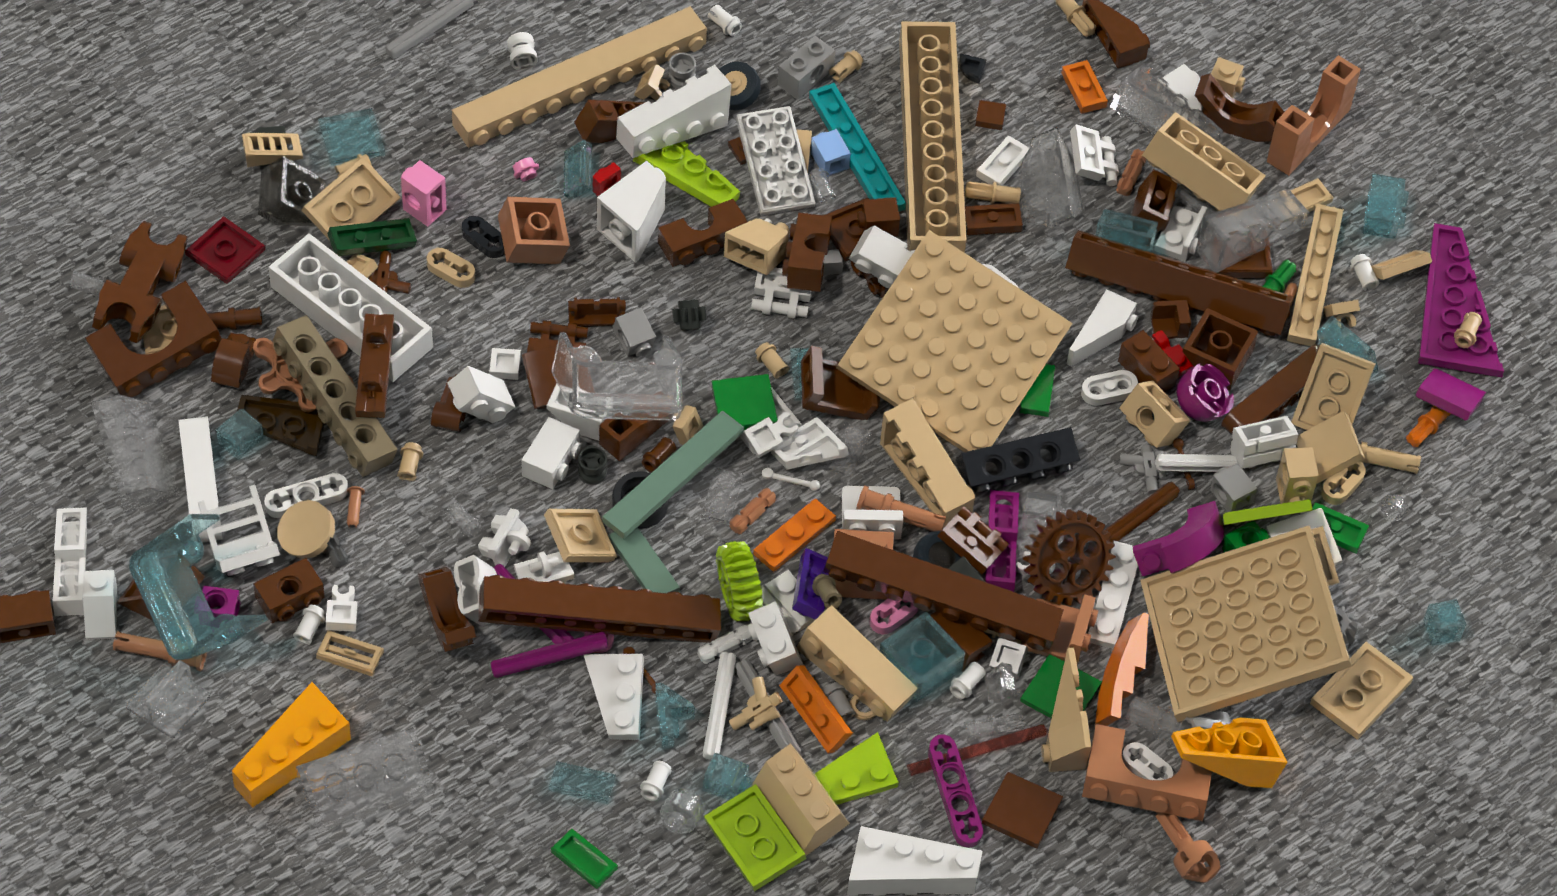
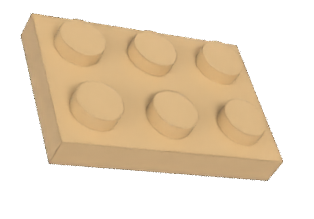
[301,157,401,239]
[1291,343,1376,430]
[1310,642,1413,740]

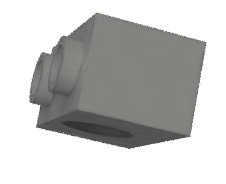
[778,36,835,100]

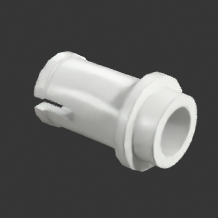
[708,5,742,36]
[1350,254,1380,291]
[293,605,325,645]
[950,662,986,699]
[640,761,672,801]

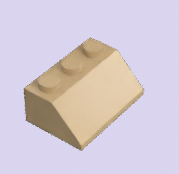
[751,743,850,856]

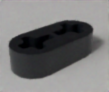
[461,216,505,258]

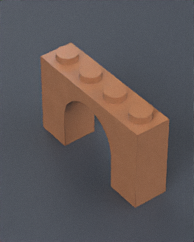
[1267,55,1361,176]
[1082,724,1212,821]

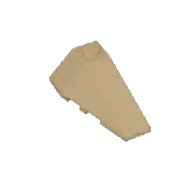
[1041,648,1091,772]

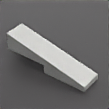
[52,508,87,616]

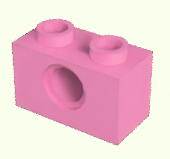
[401,160,447,227]

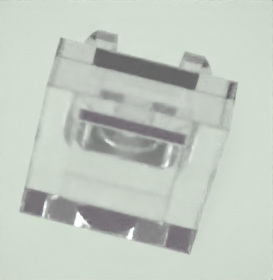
[984,662,1022,703]

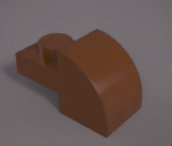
[211,333,256,388]

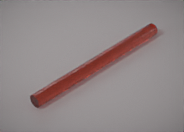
[907,724,1047,776]

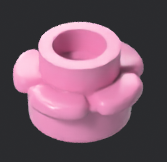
[512,157,539,182]

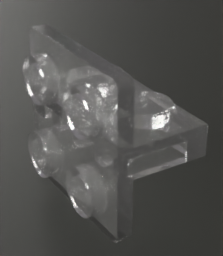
[126,660,210,738]

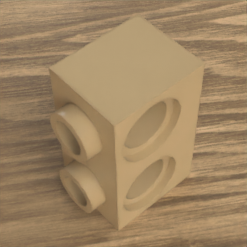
[1276,447,1318,504]

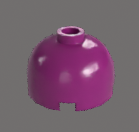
[1176,364,1234,422]

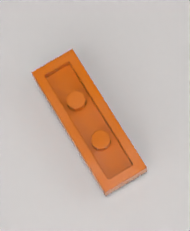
[753,498,836,572]
[779,665,853,753]

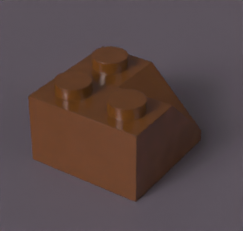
[1182,308,1258,391]

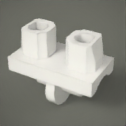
[478,508,531,567]
[514,551,574,583]

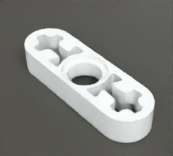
[264,473,348,518]

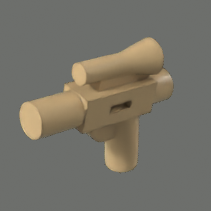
[729,677,782,730]

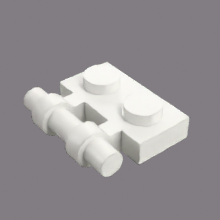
[1070,125,1119,186]
[751,268,812,319]

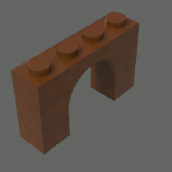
[85,280,222,400]

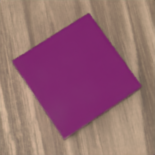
[1415,368,1486,421]

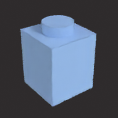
[810,129,851,177]

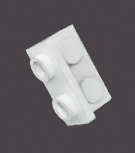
[1154,205,1209,262]

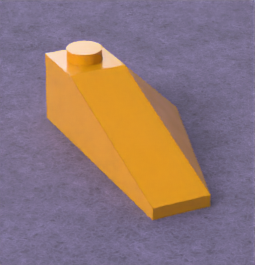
[1171,717,1288,788]

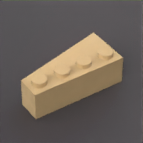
[880,398,975,528]
[796,605,918,722]

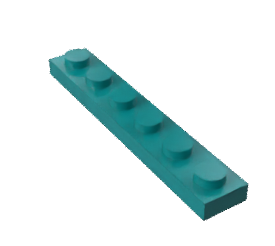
[809,83,906,212]

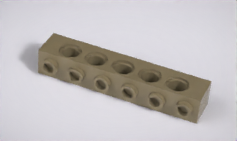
[272,315,397,477]

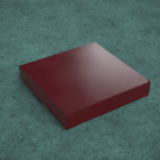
[185,216,266,284]

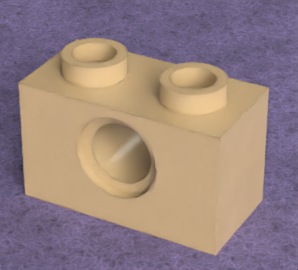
[1119,381,1191,448]

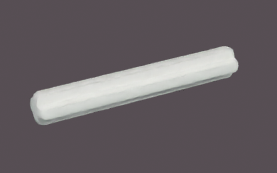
[703,652,736,760]

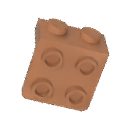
[1021,594,1099,665]

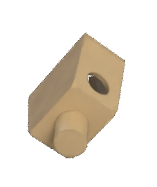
[724,219,790,275]

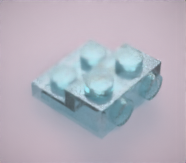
[1317,316,1378,377]

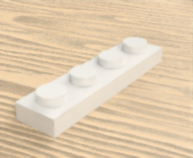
[1088,541,1138,649]

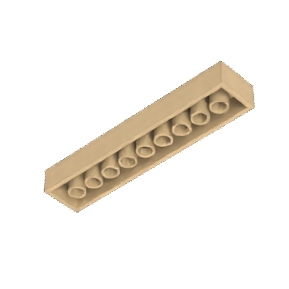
[899,21,966,253]

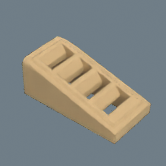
[242,133,303,167]

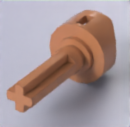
[1156,812,1220,883]

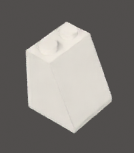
[597,161,666,263]

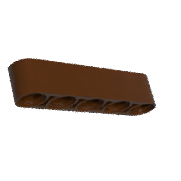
[1221,344,1319,435]

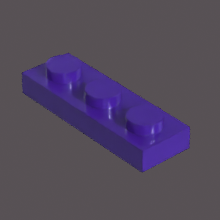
[792,548,828,620]

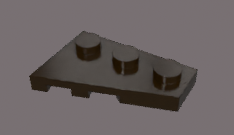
[235,394,325,457]

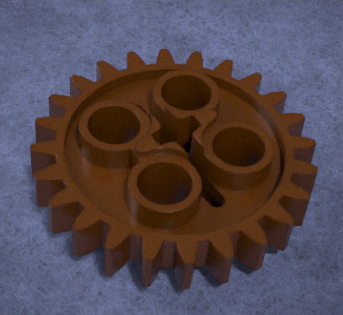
[1023,509,1116,606]

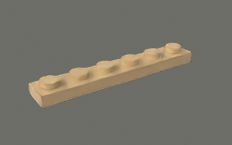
[1287,203,1344,346]

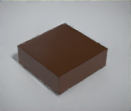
[975,100,1006,130]

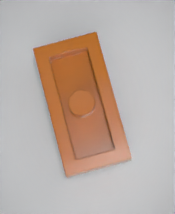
[1061,60,1108,114]

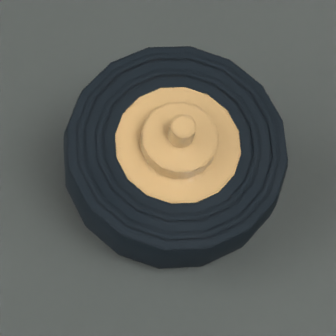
[719,61,761,111]

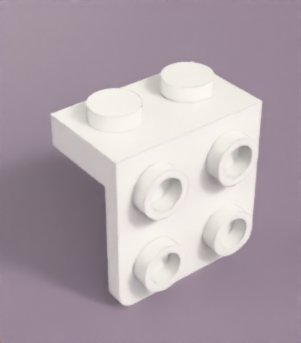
[842,486,903,539]

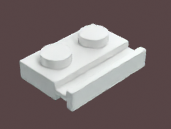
[761,570,815,636]

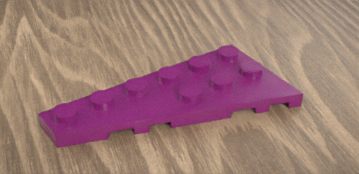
[1418,223,1504,378]

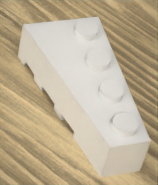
[616,65,732,158]
[849,226,915,288]
[847,826,982,896]

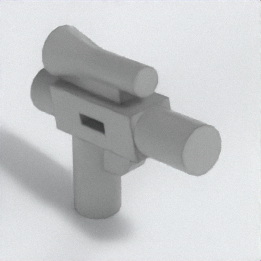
[1119,445,1166,495]

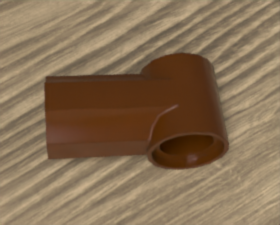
[431,374,466,432]

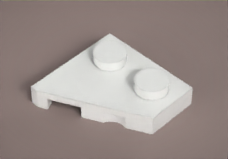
[771,417,849,470]

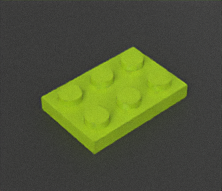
[704,784,806,892]

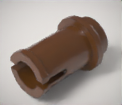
[642,437,677,473]

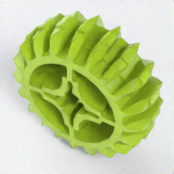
[716,541,763,621]

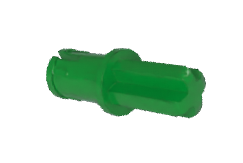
[1262,260,1296,293]

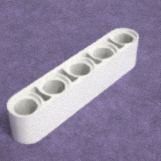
[179,416,223,543]

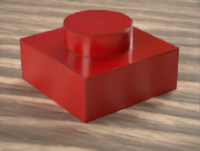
[592,162,621,196]

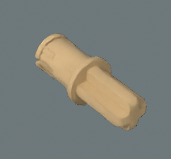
[1055,0,1096,37]
[965,181,1021,204]

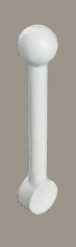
[762,468,821,491]

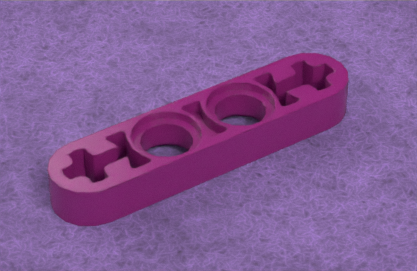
[928,734,983,848]

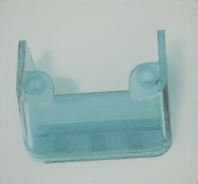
[129,514,268,660]

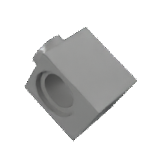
[613,307,656,357]
[1210,464,1257,512]

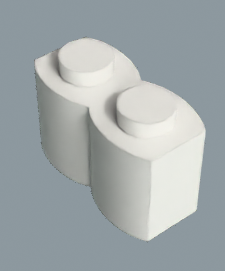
[454,555,497,626]

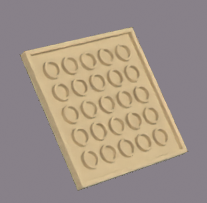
[836,230,1073,452]
[1140,525,1352,722]

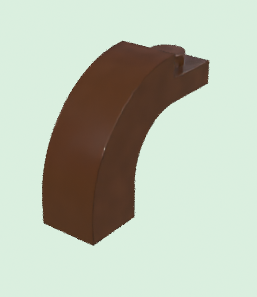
[1194,73,1284,142]
[417,567,476,652]

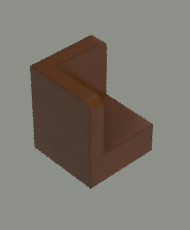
[1150,300,1191,339]

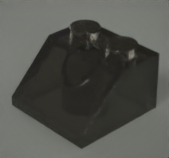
[258,156,326,226]

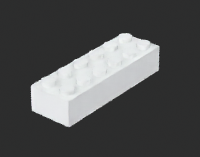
[268,234,433,382]

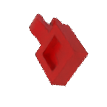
[1152,330,1194,378]

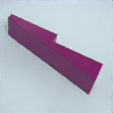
[985,490,1019,592]

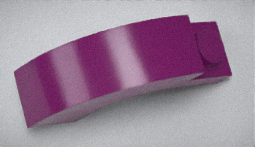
[1133,501,1225,576]

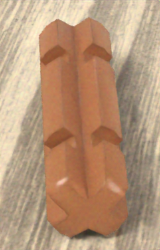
[1116,149,1146,196]
[729,488,776,534]

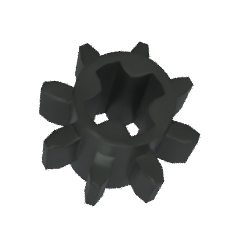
[672,299,707,329]

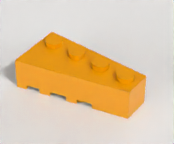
[232,682,351,808]

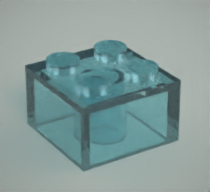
[879,612,965,702]

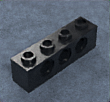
[956,427,1080,494]

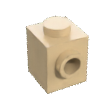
[1211,57,1246,98]

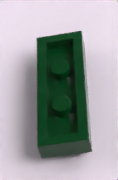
[327,218,417,256]

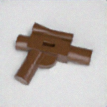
[368,251,412,294]

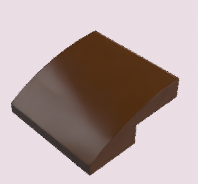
[522,343,594,409]

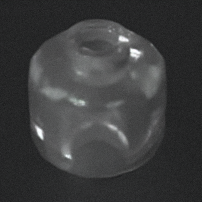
[660,788,705,834]

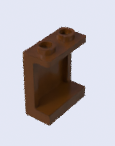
[801,346,880,420]

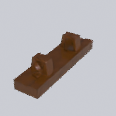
[355,313,395,418]

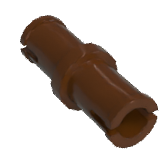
[207,307,263,330]

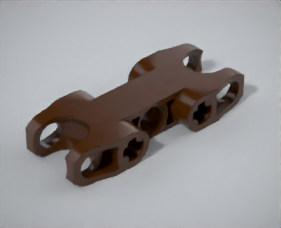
[92,221,188,343]

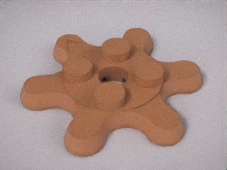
[253,338,354,413]

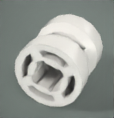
[507,32,538,70]

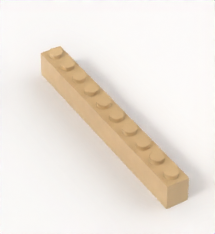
[452,6,707,148]

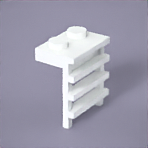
[198,484,280,576]

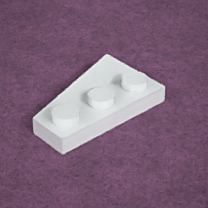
[583,654,644,740]

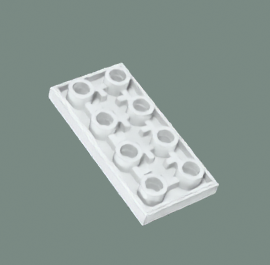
[736,106,815,216]

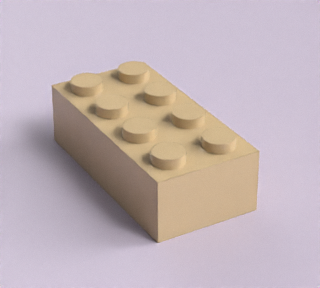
[1142,112,1266,220]

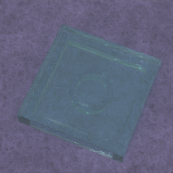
[318,108,385,166]

